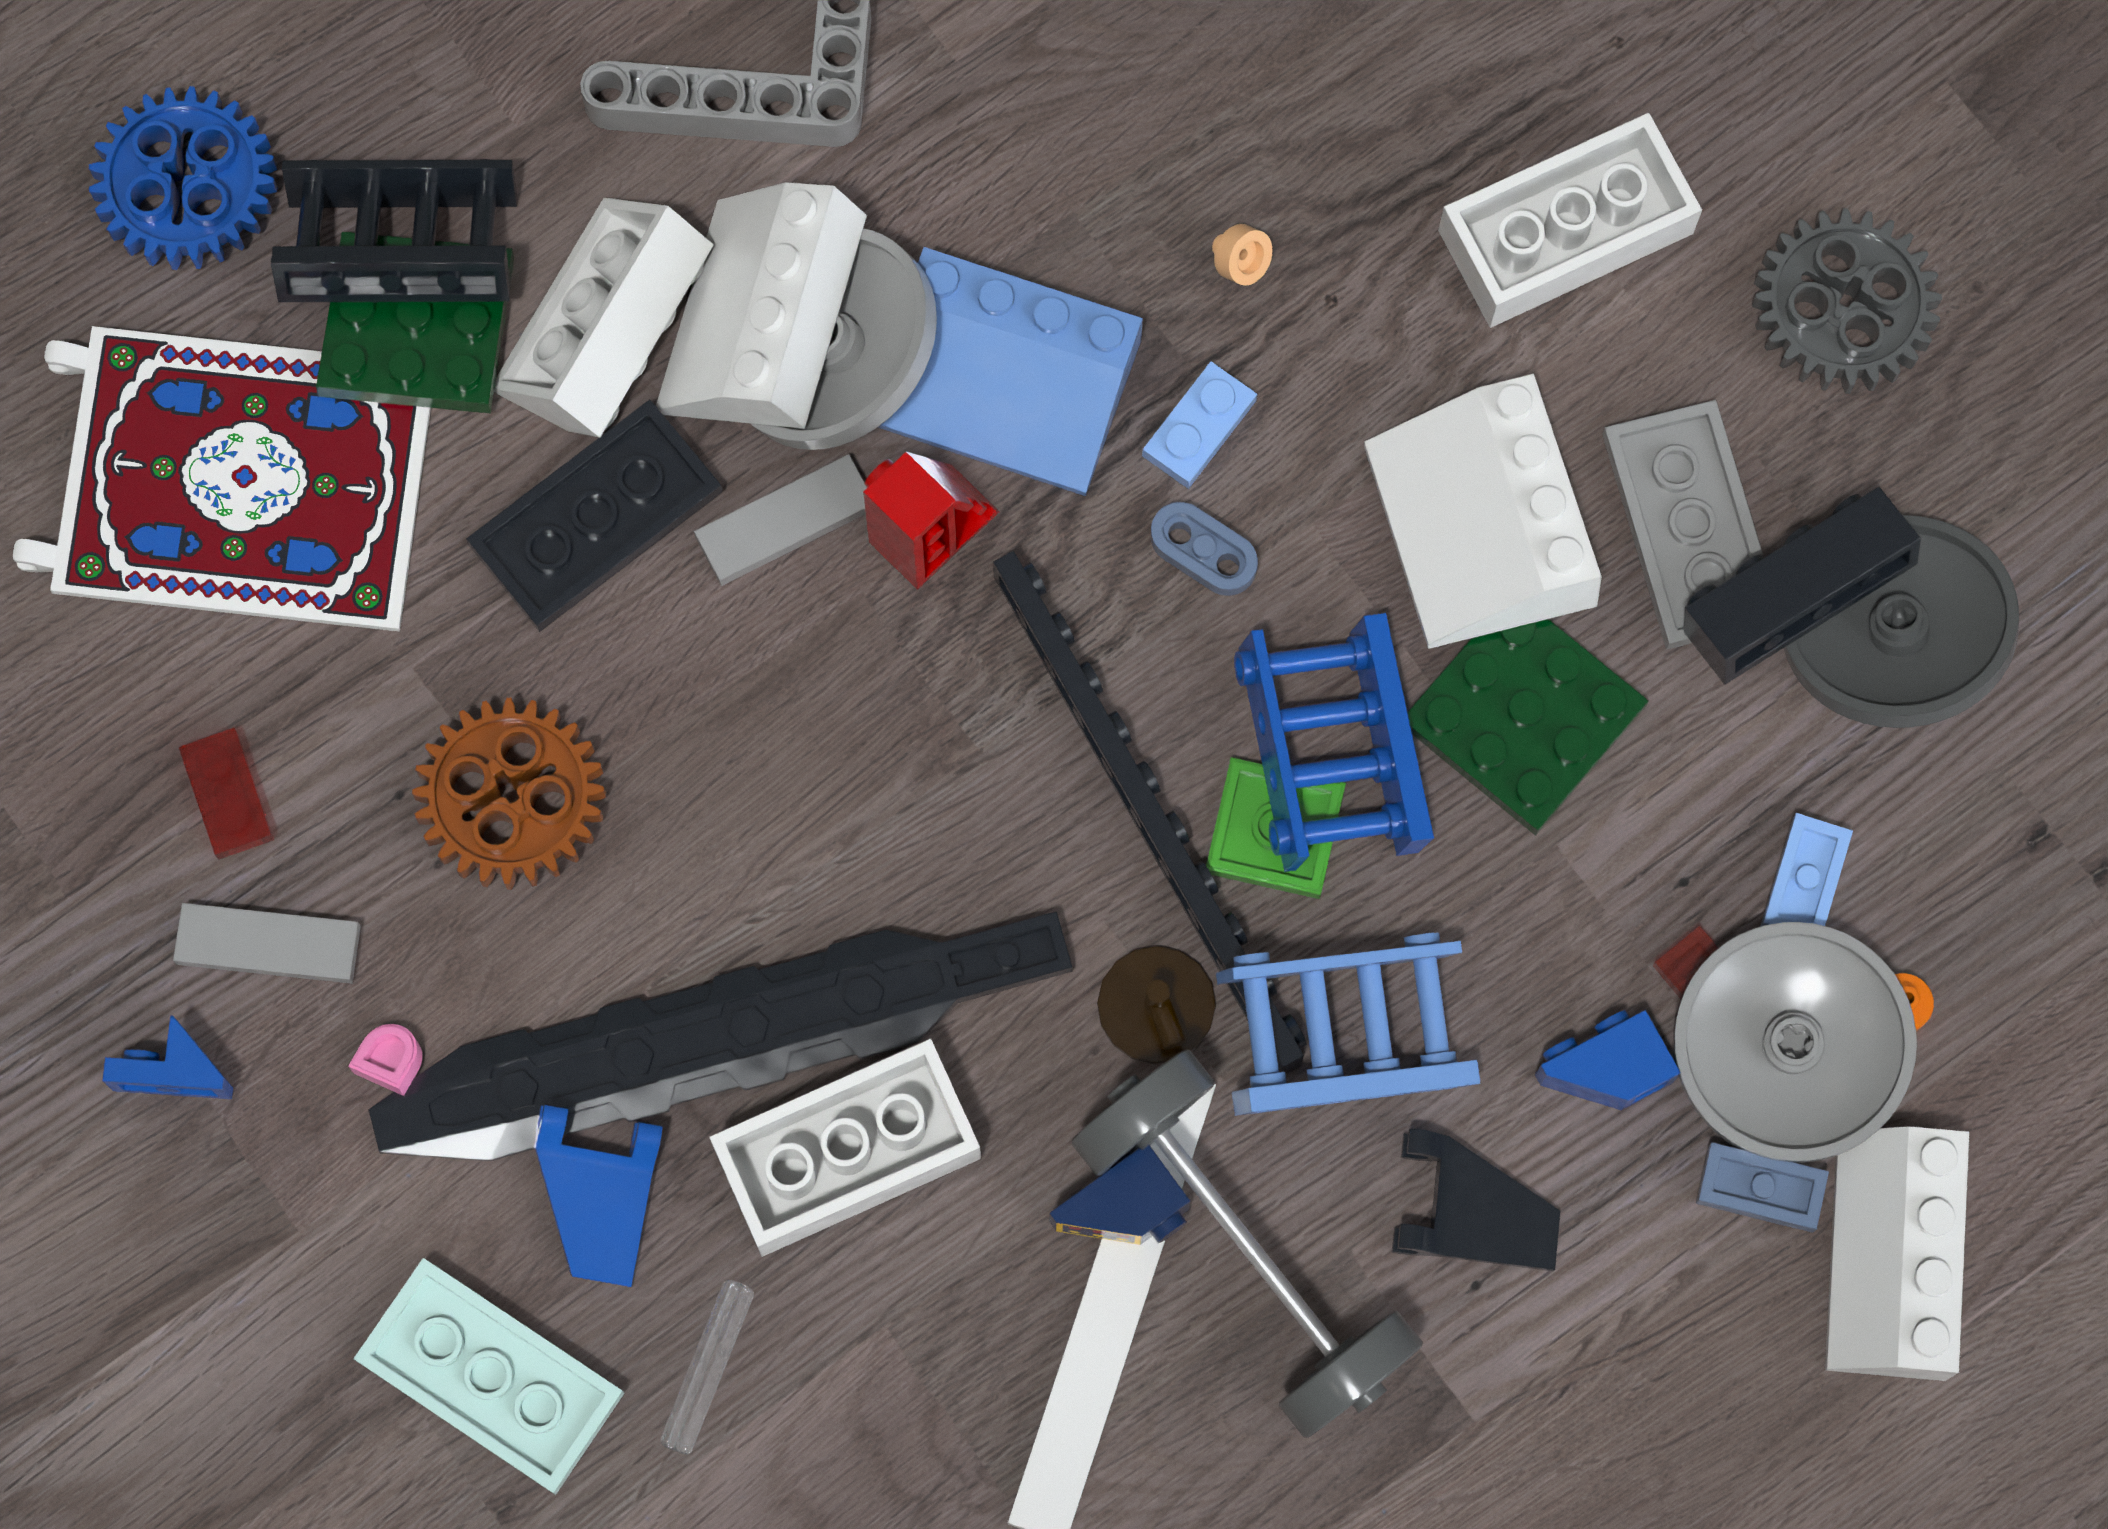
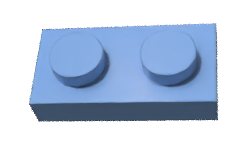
[1142,362,1257,489]
[1760,813,1853,927]

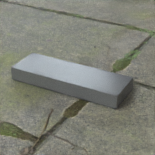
[694,454,867,586]
[173,903,361,984]

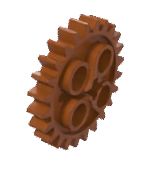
[412,698,606,890]

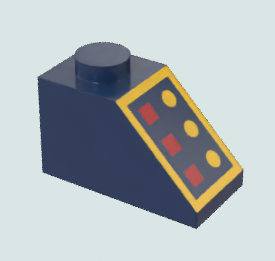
[1049,1145,1191,1245]

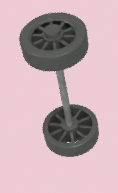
[1071,1049,1423,1438]

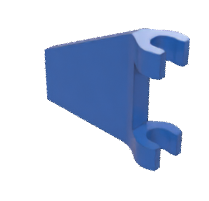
[534,1105,663,1287]

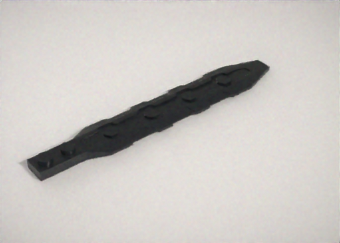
[368,911,1073,1161]

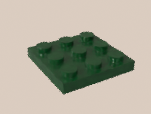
[316,232,514,414]
[1407,619,1649,836]

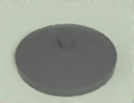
[1784,515,2019,728]

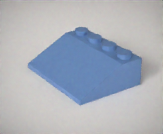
[877,247,1143,496]

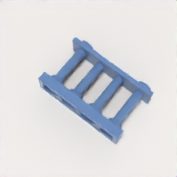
[1216,932,1480,1116]

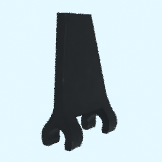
[1392,1129,1561,1271]

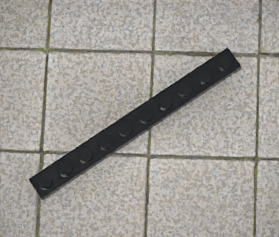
[993,551,1307,1075]

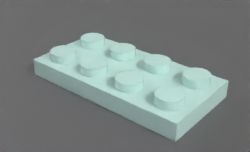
[354,1258,624,1495]

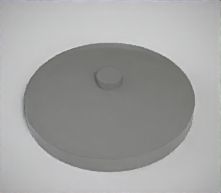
[750,229,937,450]
[1674,922,1917,1163]

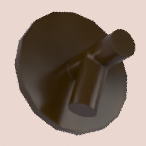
[1097,946,1216,1064]

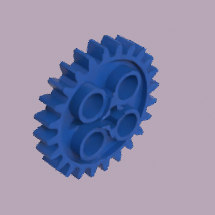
[89,86,278,270]

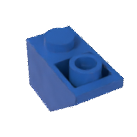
[1535,1010,1681,1110]

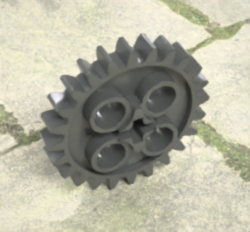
[1752,208,1942,394]

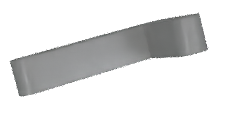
[580,0,871,147]

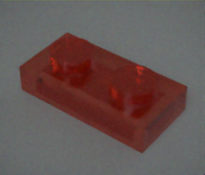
[179,728,274,860]

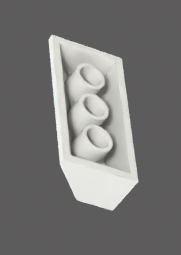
[494,198,714,438]
[1825,1127,1969,1381]

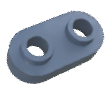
[1151,502,1258,596]

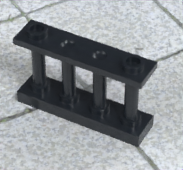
[271,159,517,302]

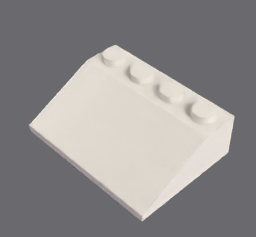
[656,182,867,429]
[1364,374,1602,649]

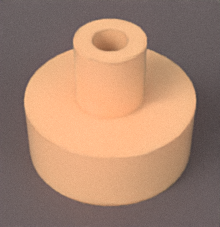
[1212,224,1272,285]

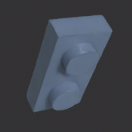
[1696,1143,1829,1233]

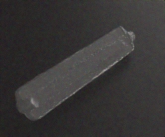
[660,1280,754,1455]

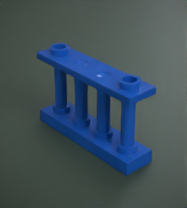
[1234,613,1434,872]

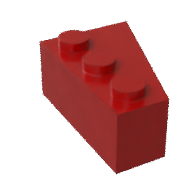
[863,452,1000,590]

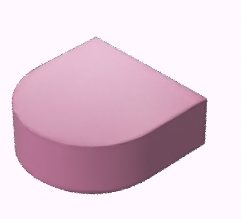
[348,1024,422,1096]

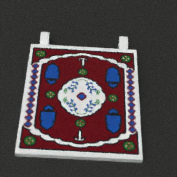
[13,326,431,632]

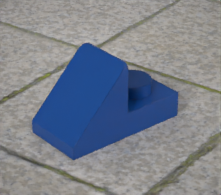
[102,1015,233,1099]

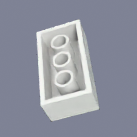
[1438,113,1702,328]
[710,1039,981,1257]

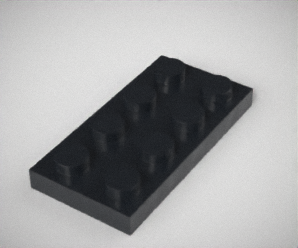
[466,399,723,632]

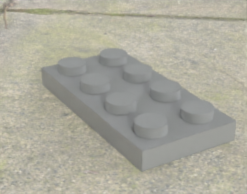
[1602,400,1763,650]

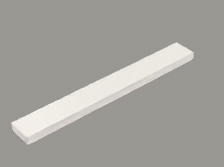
[1008,1084,1216,1529]

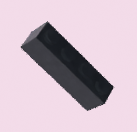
[1684,487,1921,685]

